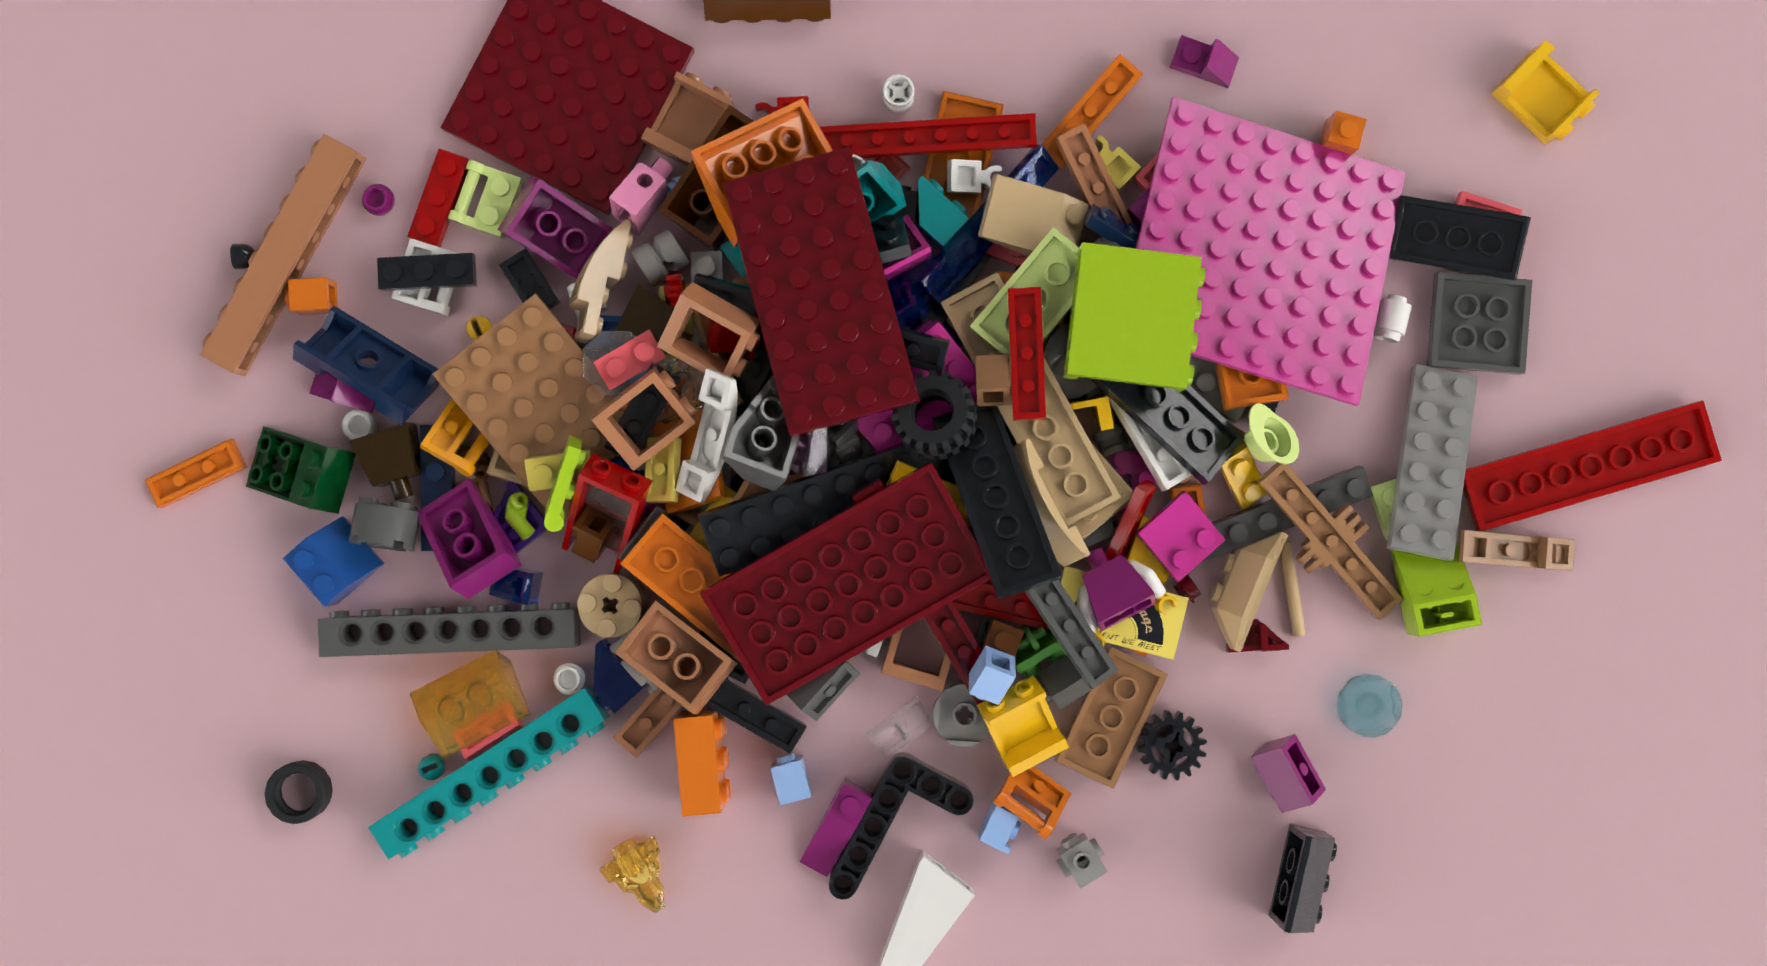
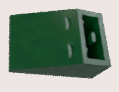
[246,426,356,514]

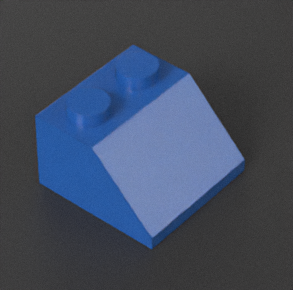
[282,516,385,607]

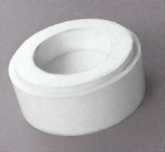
[342,409,377,440]

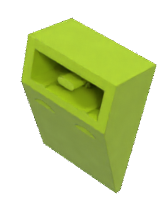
[1390,542,1482,637]

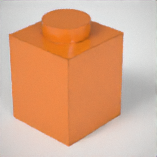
[1319,110,1367,155]
[285,277,338,315]

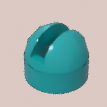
[418,754,446,780]

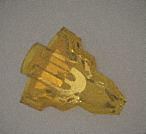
[599,836,666,913]

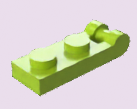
[544,435,586,532]

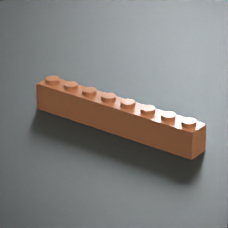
[200,133,367,376]

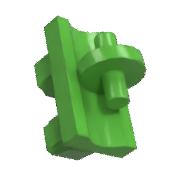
[1015,625,1066,679]

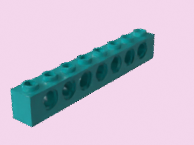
[368,685,610,860]

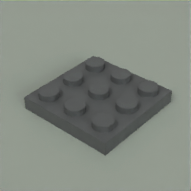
[1427,272,1532,375]

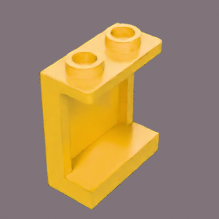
[1491,40,1600,144]
[977,675,1069,777]

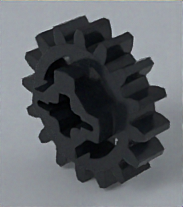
[1136,710,1207,781]

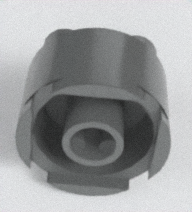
[348,497,419,552]

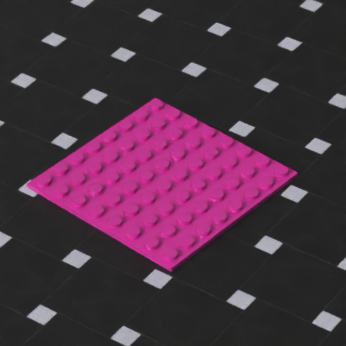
[1135,96,1406,406]

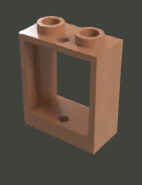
[657,282,761,378]
[591,367,697,471]
[881,610,964,691]

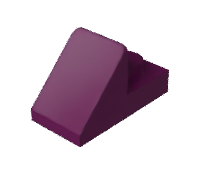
[1169,35,1239,88]
[309,371,375,413]

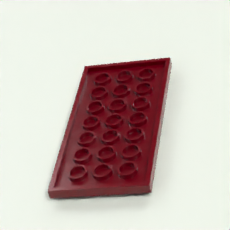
[722,146,920,438]
[700,461,991,706]

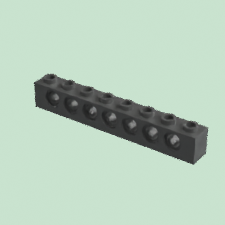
[318,602,581,657]

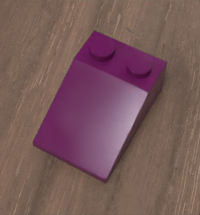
[497,177,614,279]
[417,479,522,599]

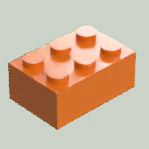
[673,709,732,817]

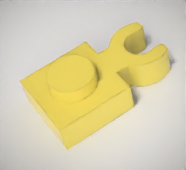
[1096,135,1141,193]

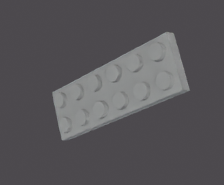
[1386,364,1478,561]

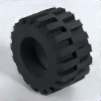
[891,370,977,460]

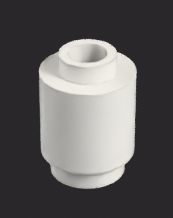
[1374,294,1412,343]

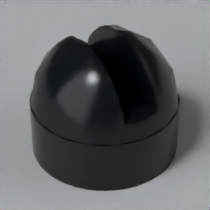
[230,244,255,269]

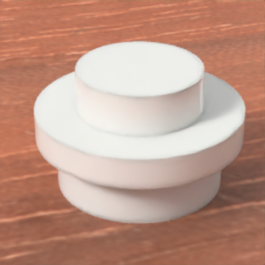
[553,663,586,695]

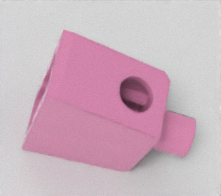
[609,157,673,235]

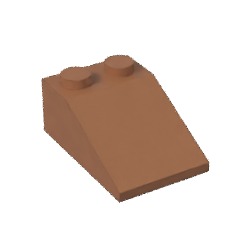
[615,601,737,715]

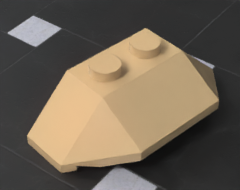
[1210,532,1289,652]

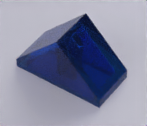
[887,271,931,329]
[489,568,543,605]

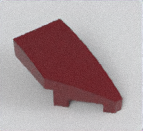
[1226,619,1290,653]

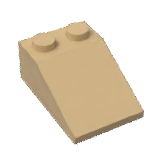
[978,174,1089,257]

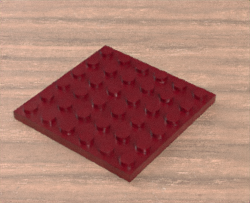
[440,0,695,216]

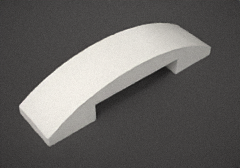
[675,368,738,503]

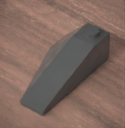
[722,375,800,491]

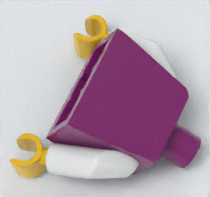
[1077,548,1177,647]

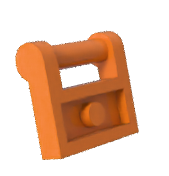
[992,766,1071,840]

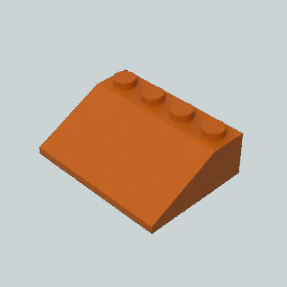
[690,98,833,248]

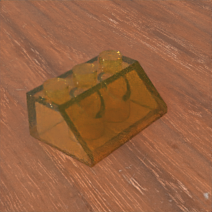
[410,650,531,758]

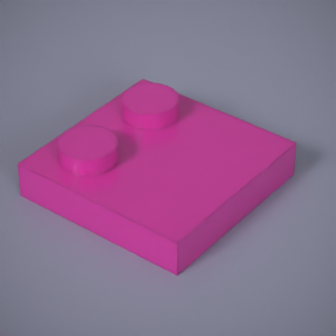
[1135,491,1225,582]

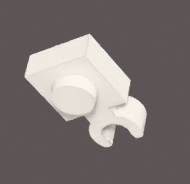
[947,159,1002,194]

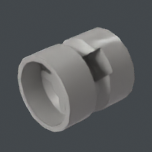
[631,228,691,287]

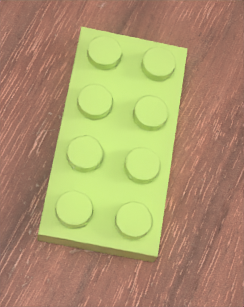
[970,227,1079,362]

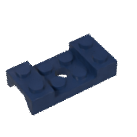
[293,306,440,426]

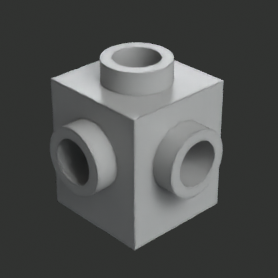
[1057,833,1108,889]

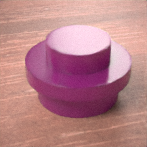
[362,184,395,216]

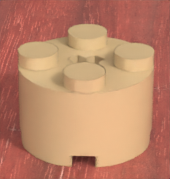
[577,573,647,638]

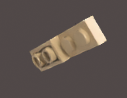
[568,220,633,344]

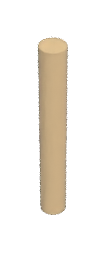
[1280,541,1306,636]

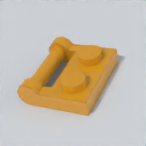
[420,398,489,477]

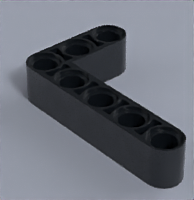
[829,752,974,900]

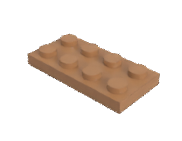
[1055,646,1168,789]

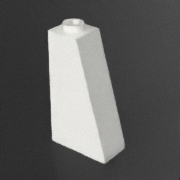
[880,850,975,966]

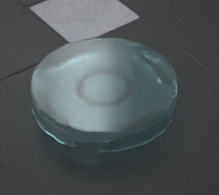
[1337,674,1402,738]

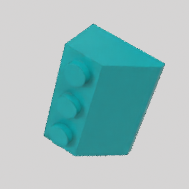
[856,160,906,222]

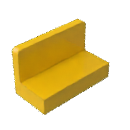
[1069,396,1114,431]

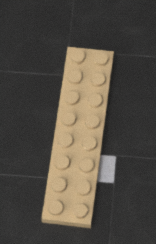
[941,272,1121,527]

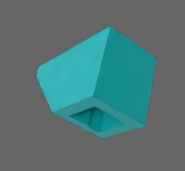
[917,176,969,252]

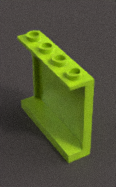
[1063,242,1205,392]

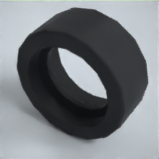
[264,760,333,824]

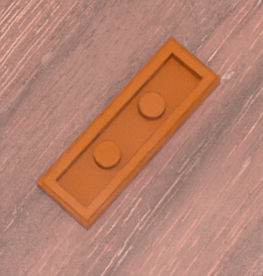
[145,439,247,508]

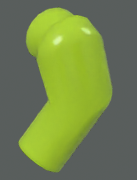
[505,492,536,541]

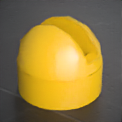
[466,316,493,340]

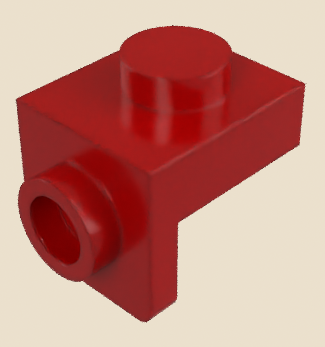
[706,319,760,360]

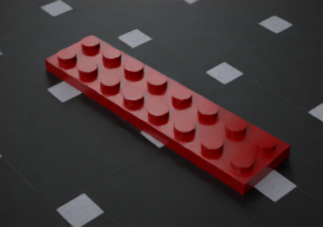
[1463,400,1722,531]

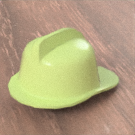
[1244,403,1299,465]

